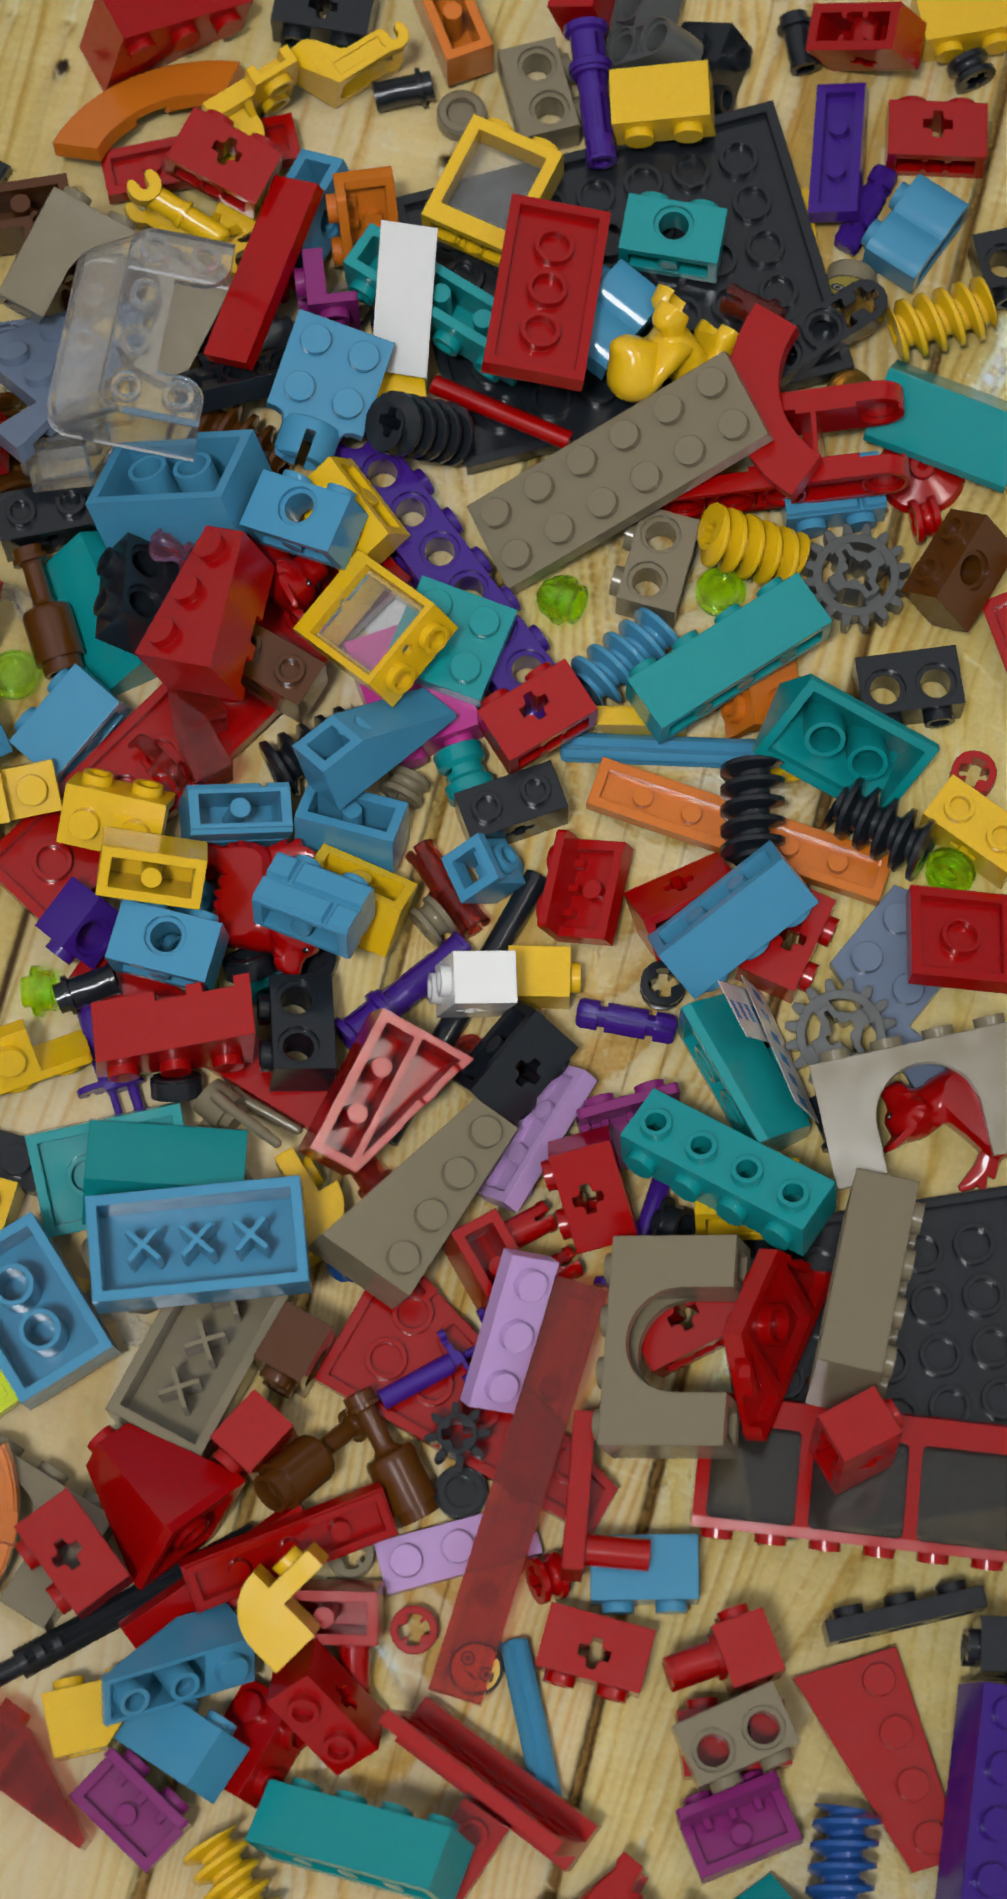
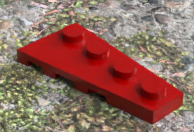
[792,1646,946,1874]

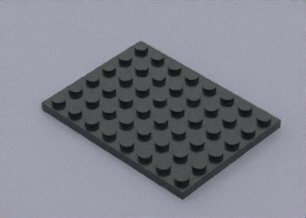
[396,100,854,474]

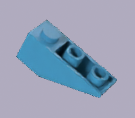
[292,687,457,811]
[101,1603,255,1726]

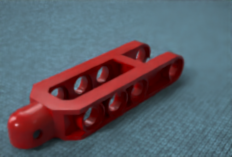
[659,380,910,518]

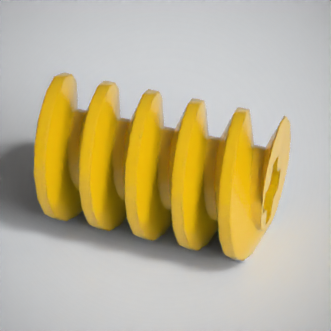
[886,276,998,363]
[697,502,811,586]
[183,1824,281,1899]

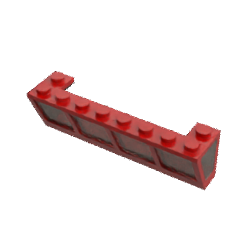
[689,1390,1007,1571]

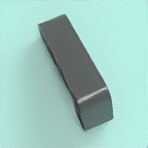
[605,0,704,69]

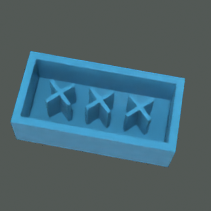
[84,1175,312,1314]

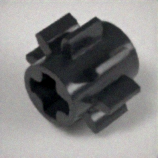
[424,1402,491,1472]

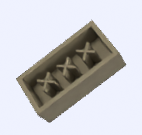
[805,1168,925,1409]
[105,1294,299,1459]

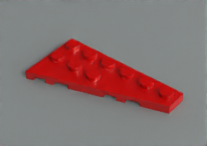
[314,1276,618,1534]

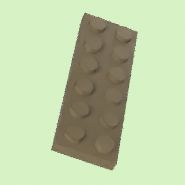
[467,351,774,595]

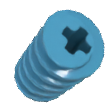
[570,607,679,706]

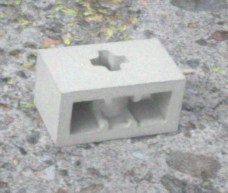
[427,950,518,1018]

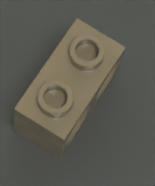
[498,37,582,150]
[609,509,700,629]
[671,1680,800,1795]

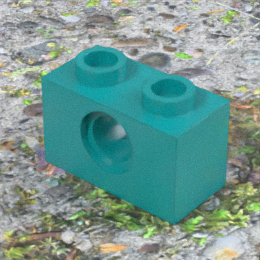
[618,191,728,284]

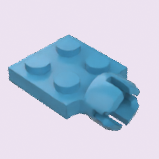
[265,309,395,471]

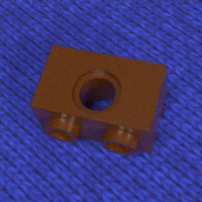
[900,509,1007,633]
[240,623,328,723]
[253,1301,336,1399]

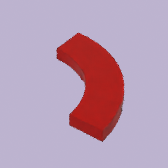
[731,303,823,502]

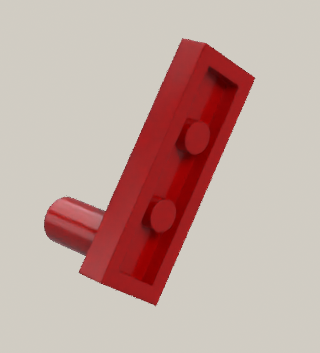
[560,1410,651,1582]

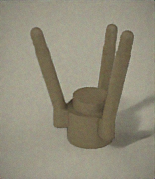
[193,1078,302,1181]

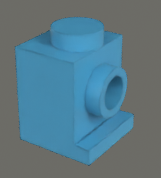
[441,833,526,904]

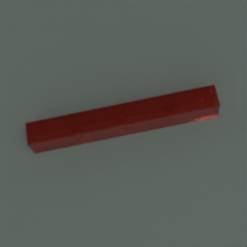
[428,1276,608,1707]

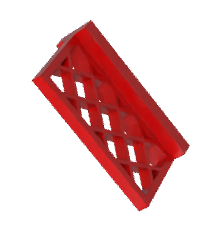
[378,1696,602,1872]

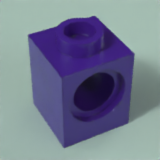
[35,876,119,969]

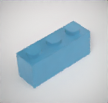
[647,840,819,999]

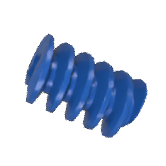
[805,1803,882,1899]

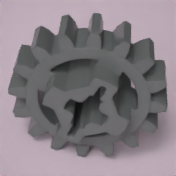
[801,523,911,634]
[785,978,897,1085]

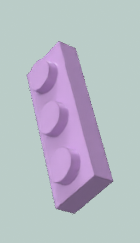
[476,1065,598,1213]
[460,1248,559,1414]
[374,1501,543,1597]

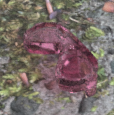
[148,528,194,573]

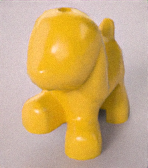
[607,284,739,403]

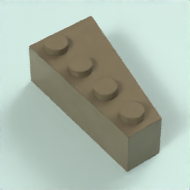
[308,1098,518,1309]

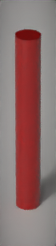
[429,375,574,449]

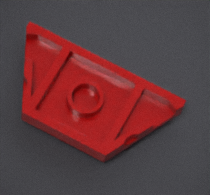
[722,1249,832,1441]

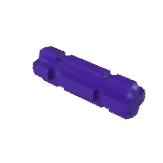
[834,164,897,255]
[575,998,678,1044]

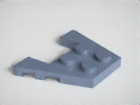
[0,311,122,463]
[829,885,946,1088]

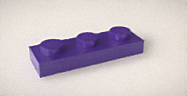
[808,82,868,223]

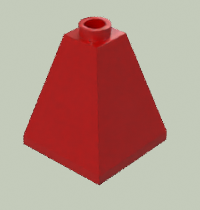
[86,1422,246,1591]

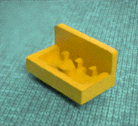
[56,768,176,852]

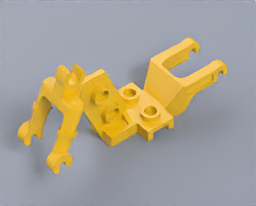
[125,21,409,279]

